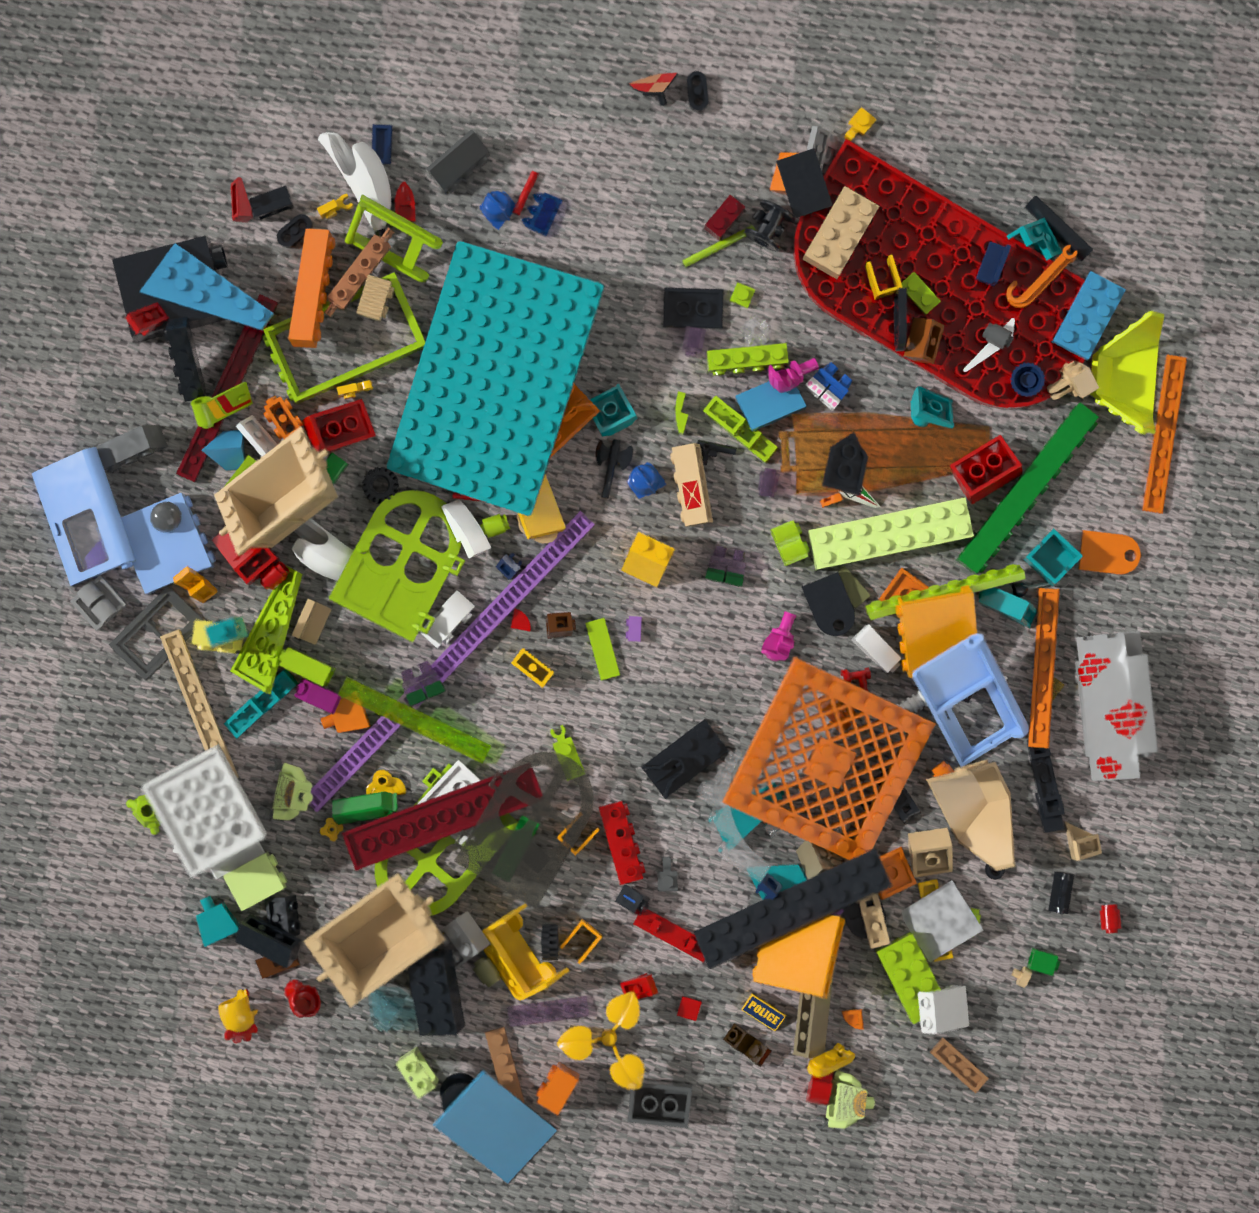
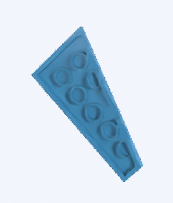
[140,243,274,330]

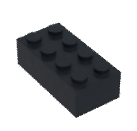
[407,949,465,1036]

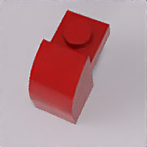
[806,1072,833,1106]

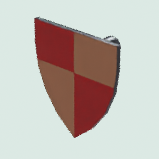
[629,73,678,106]

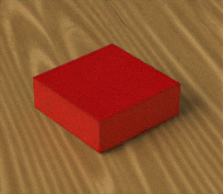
[677,996,702,1021]

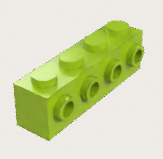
[706,343,789,376]

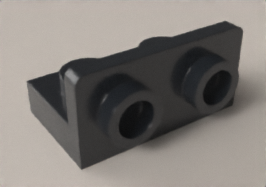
[265,895,301,936]

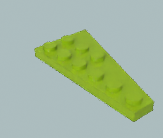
[230,566,303,695]

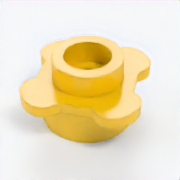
[320,818,344,841]

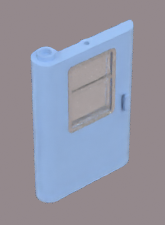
[32,447,136,587]

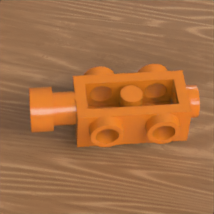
[263,396,303,440]

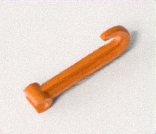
[1006,245,1077,308]

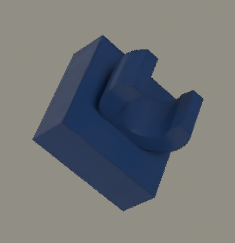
[496,553,522,581]
[756,873,782,900]

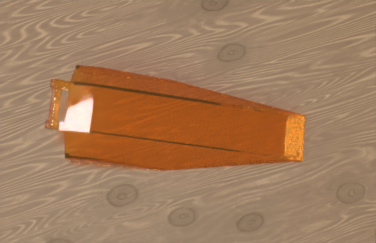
[778,412,990,495]

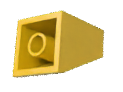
[621,532,675,587]

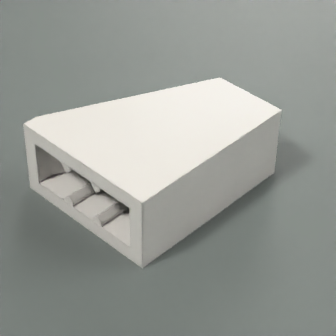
[852,625,901,673]

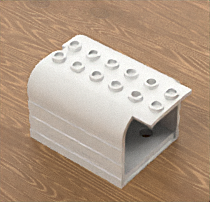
[142,744,267,879]

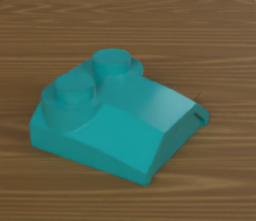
[590,384,637,437]
[911,386,954,428]

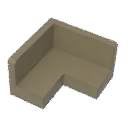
[796,840,849,879]

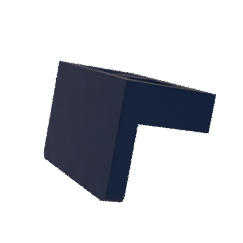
[975,241,1011,287]

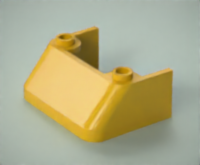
[482,903,569,1000]

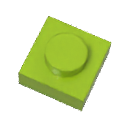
[730,282,755,309]

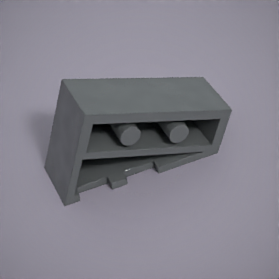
[96,425,168,472]

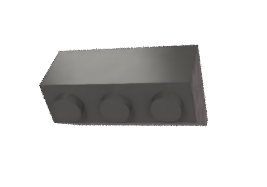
[427,129,490,194]

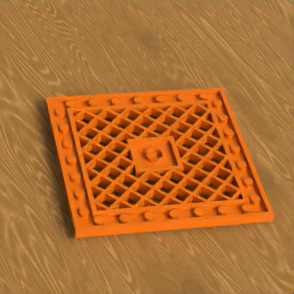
[722,657,936,860]

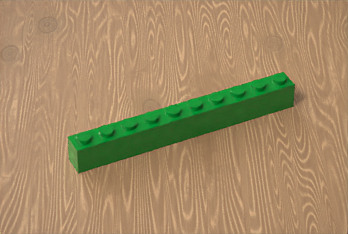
[956,402,1099,575]

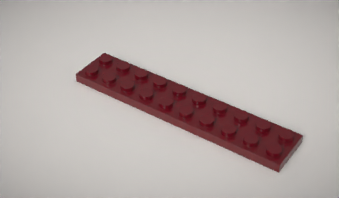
[342,762,545,871]

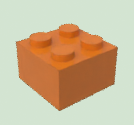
[536,1062,580,1115]

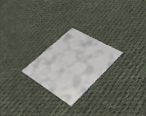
[902,880,983,962]

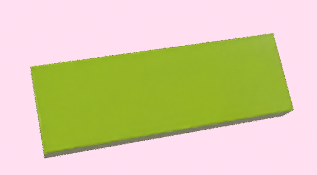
[585,618,620,680]

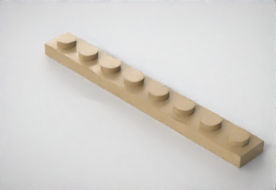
[160,629,239,778]

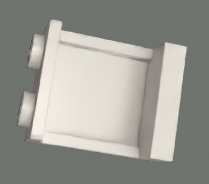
[918,985,969,1034]

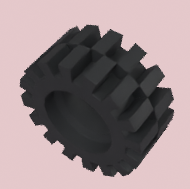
[362,467,399,504]
[541,924,558,961]

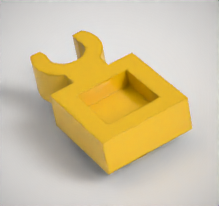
[337,380,373,399]

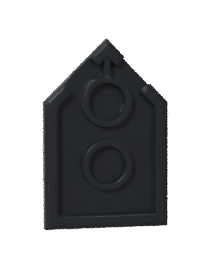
[822,432,869,496]

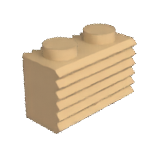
[356,275,395,322]

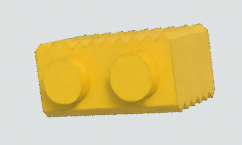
[511,648,554,688]

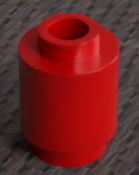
[260,561,290,590]
[1100,904,1122,934]

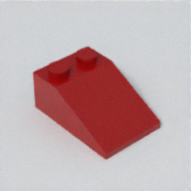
[302,399,376,453]

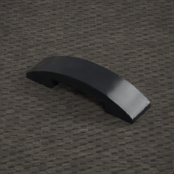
[1027,740,1065,818]

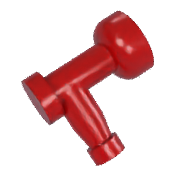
[840,667,871,691]

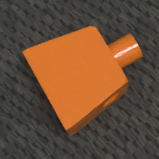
[321,691,371,733]

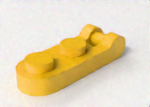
[807,1043,855,1077]

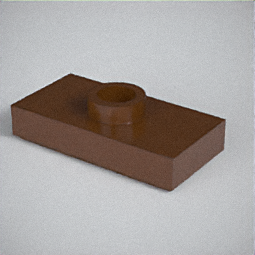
[255,956,300,979]

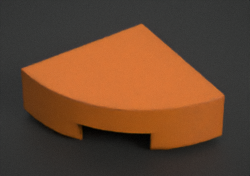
[820,493,842,508]
[842,1009,864,1030]

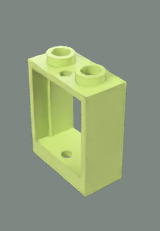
[396,1047,439,1099]

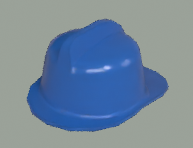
[480,191,516,230]
[627,462,666,499]

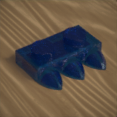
[521,192,562,237]

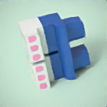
[804,362,853,411]

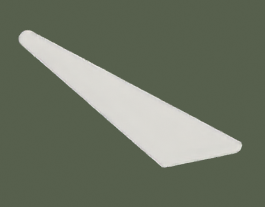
[963,318,1015,372]

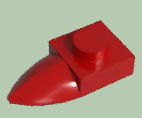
[395,181,416,222]

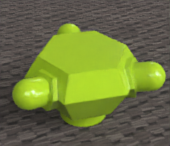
[126,795,162,835]

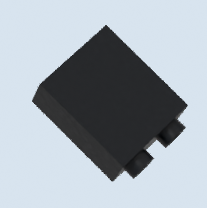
[112,236,228,342]

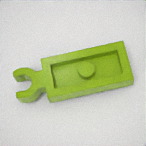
[550,725,586,781]

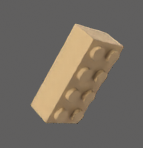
[803,186,879,279]

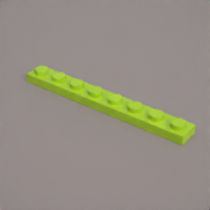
[865,564,1026,620]

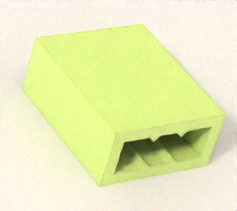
[223,852,287,911]

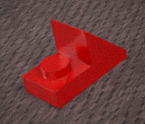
[125,302,169,336]
[620,973,659,999]

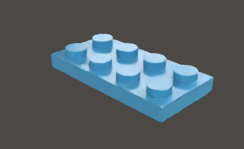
[1052,271,1126,360]

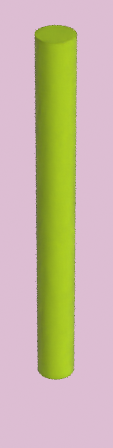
[682,225,756,268]

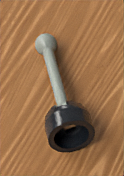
[1012,580,1060,597]

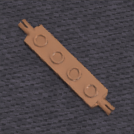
[324,228,394,318]

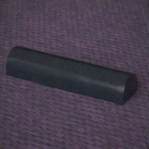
[1024,196,1093,262]

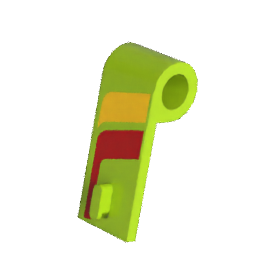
[191,382,253,429]

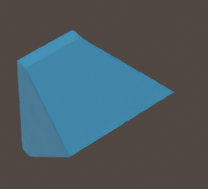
[202,430,245,471]

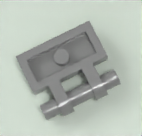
[807,126,837,175]

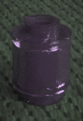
[757,468,780,498]

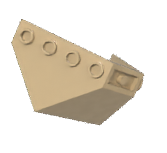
[926,760,1015,871]

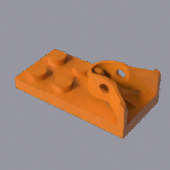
[550,384,600,458]

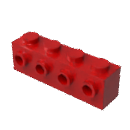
[599,800,646,885]

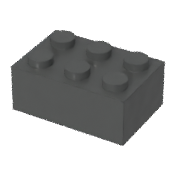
[628,1079,692,1129]

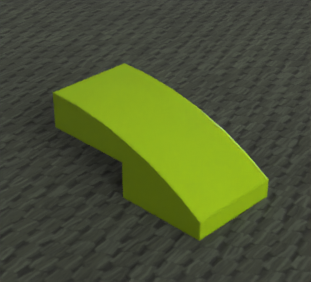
[675,391,688,435]

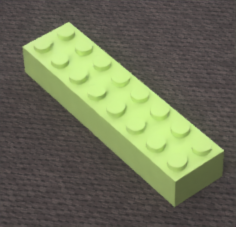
[807,497,974,570]

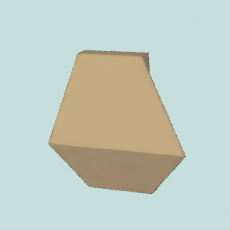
[1064,821,1102,861]

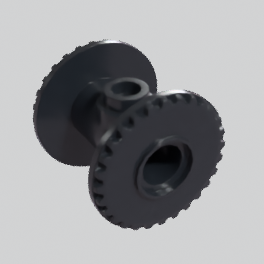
[744,200,796,251]
[440,1073,475,1113]

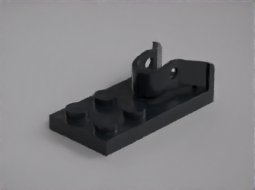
[641,719,728,799]

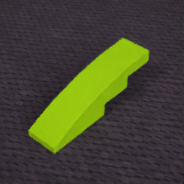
[703,395,778,464]

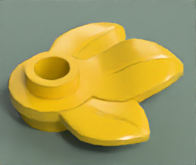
[366,770,406,795]

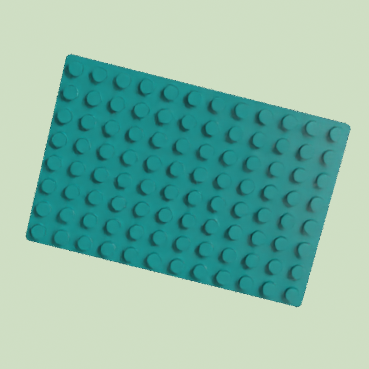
[386,241,604,516]

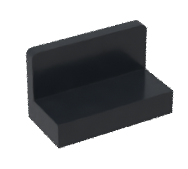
[249,186,294,221]

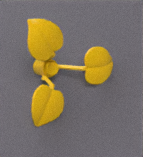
[557,991,644,1089]

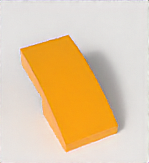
[173,566,218,603]

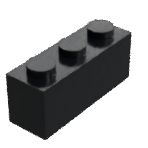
[235,914,302,968]

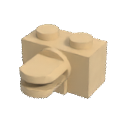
[1047,360,1099,400]

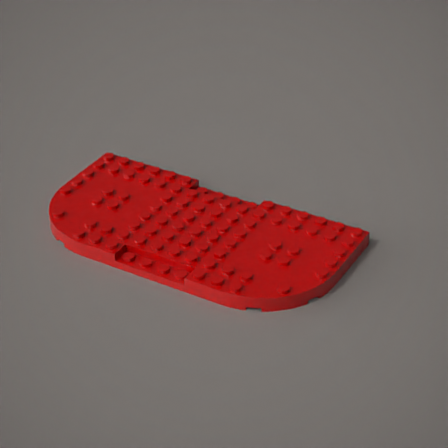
[793,139,1085,409]

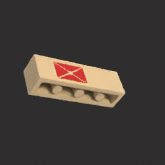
[670,443,713,526]

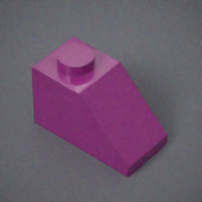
[294,678,342,714]

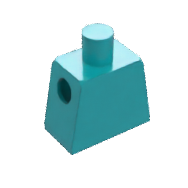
[205,617,249,649]
[196,895,239,947]

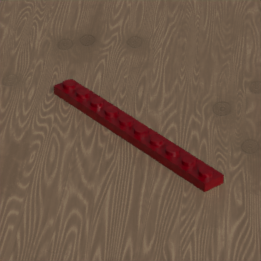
[176,294,279,483]

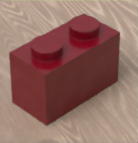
[704,195,745,241]

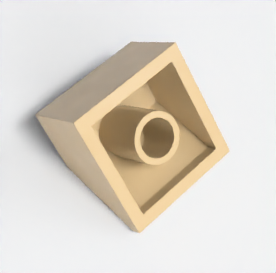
[908,828,953,878]

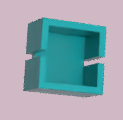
[1024,528,1083,587]

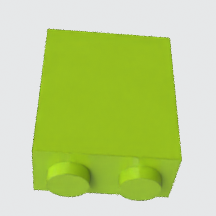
[279,647,336,686]

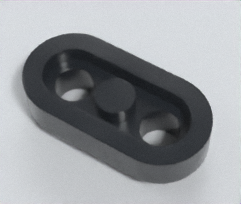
[687,71,708,112]
[277,214,313,248]

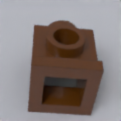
[546,612,576,639]

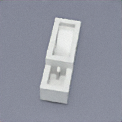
[441,499,491,558]

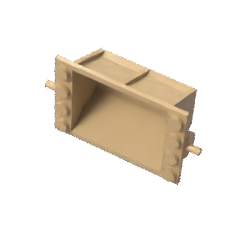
[214,427,338,556]
[304,873,446,1007]

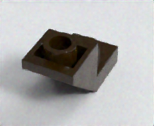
[723,1023,772,1067]

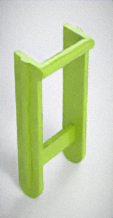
[345,194,443,282]

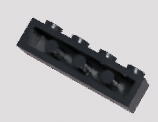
[164,317,206,402]

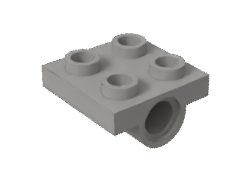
[70,575,128,631]

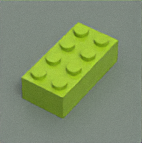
[875,932,941,1025]

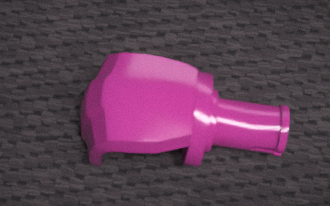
[768,358,819,393]
[761,611,796,662]

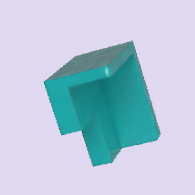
[1007,218,1063,261]

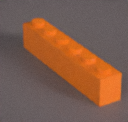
[288,229,335,348]

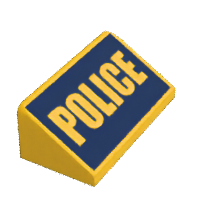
[741,993,786,1031]

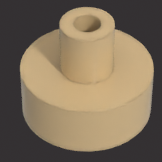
[1012,966,1032,988]

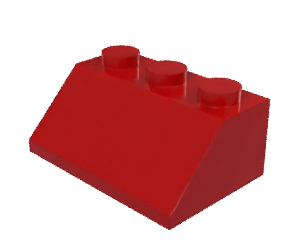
[949,435,1022,505]

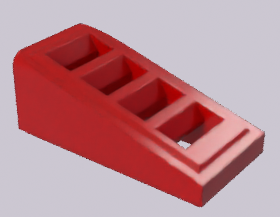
[231,177,253,222]

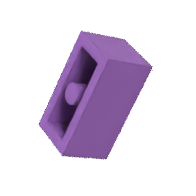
[626,616,642,642]

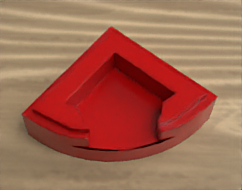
[511,608,531,632]

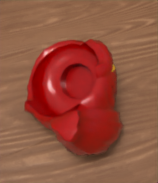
[284,979,321,1018]

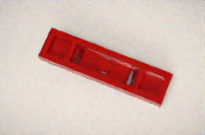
[633,909,705,962]

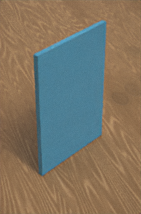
[433,1071,557,1183]

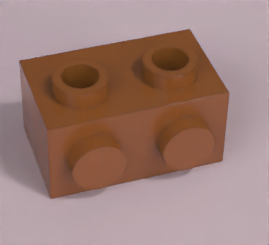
[904,318,945,364]

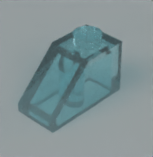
[368,990,403,1032]

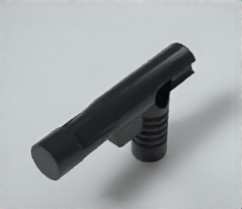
[697,440,737,466]

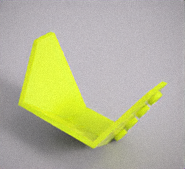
[1090,311,1164,435]

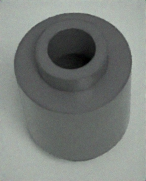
[982,323,1014,350]

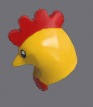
[218,989,258,1044]

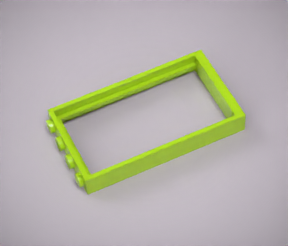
[262,272,425,404]

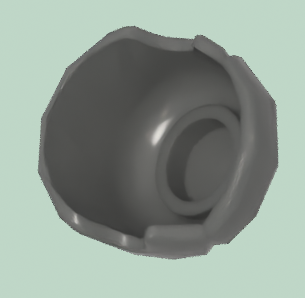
[150,502,181,533]

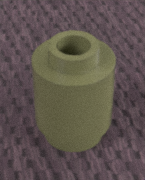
[473,957,501,987]

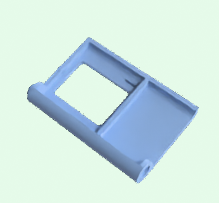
[912,634,1030,767]

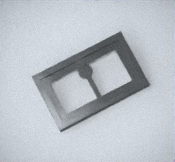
[109,585,204,681]

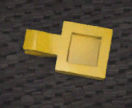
[844,107,877,141]
[317,194,354,219]

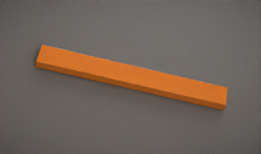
[1142,354,1187,514]
[1028,588,1060,749]

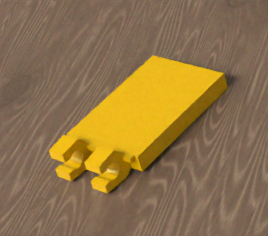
[518,474,566,539]

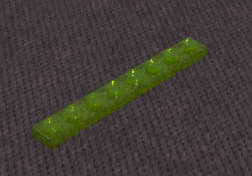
[338,676,491,764]

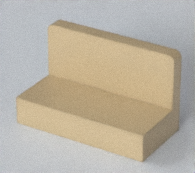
[292,599,331,645]

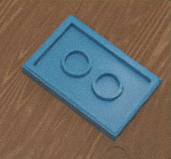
[735,381,807,432]

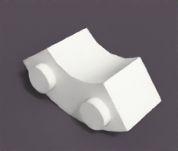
[420,591,475,648]

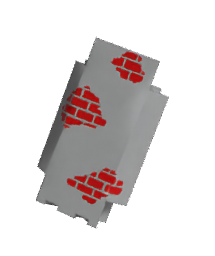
[1075,631,1158,781]

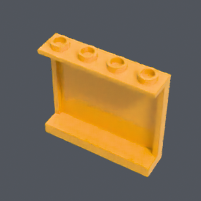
[895,585,977,678]
[752,915,845,999]

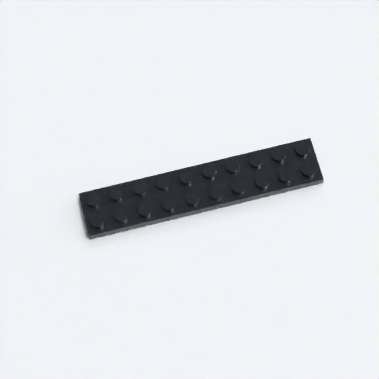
[694,848,893,970]

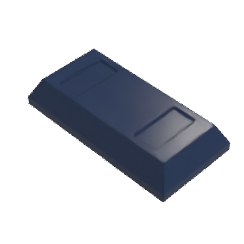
[372,124,393,165]

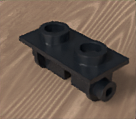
[1048,871,1074,914]

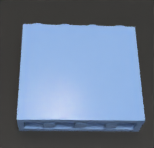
[121,493,216,595]

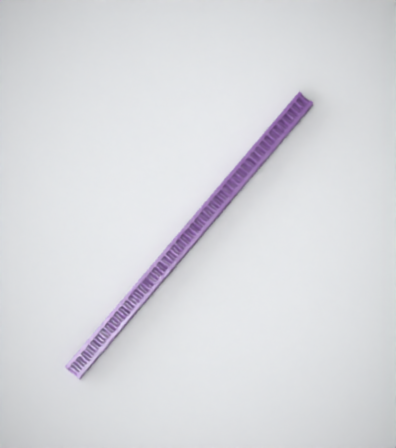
[309,511,595,812]

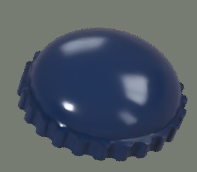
[1010,363,1045,397]

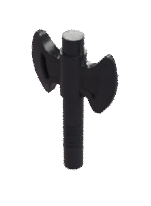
[595,439,633,499]

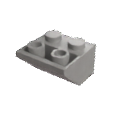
[436,911,491,969]

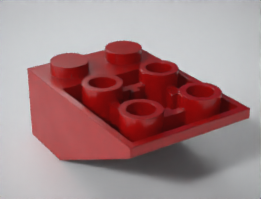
[212,532,281,585]

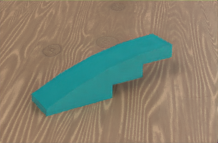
[224,669,299,739]

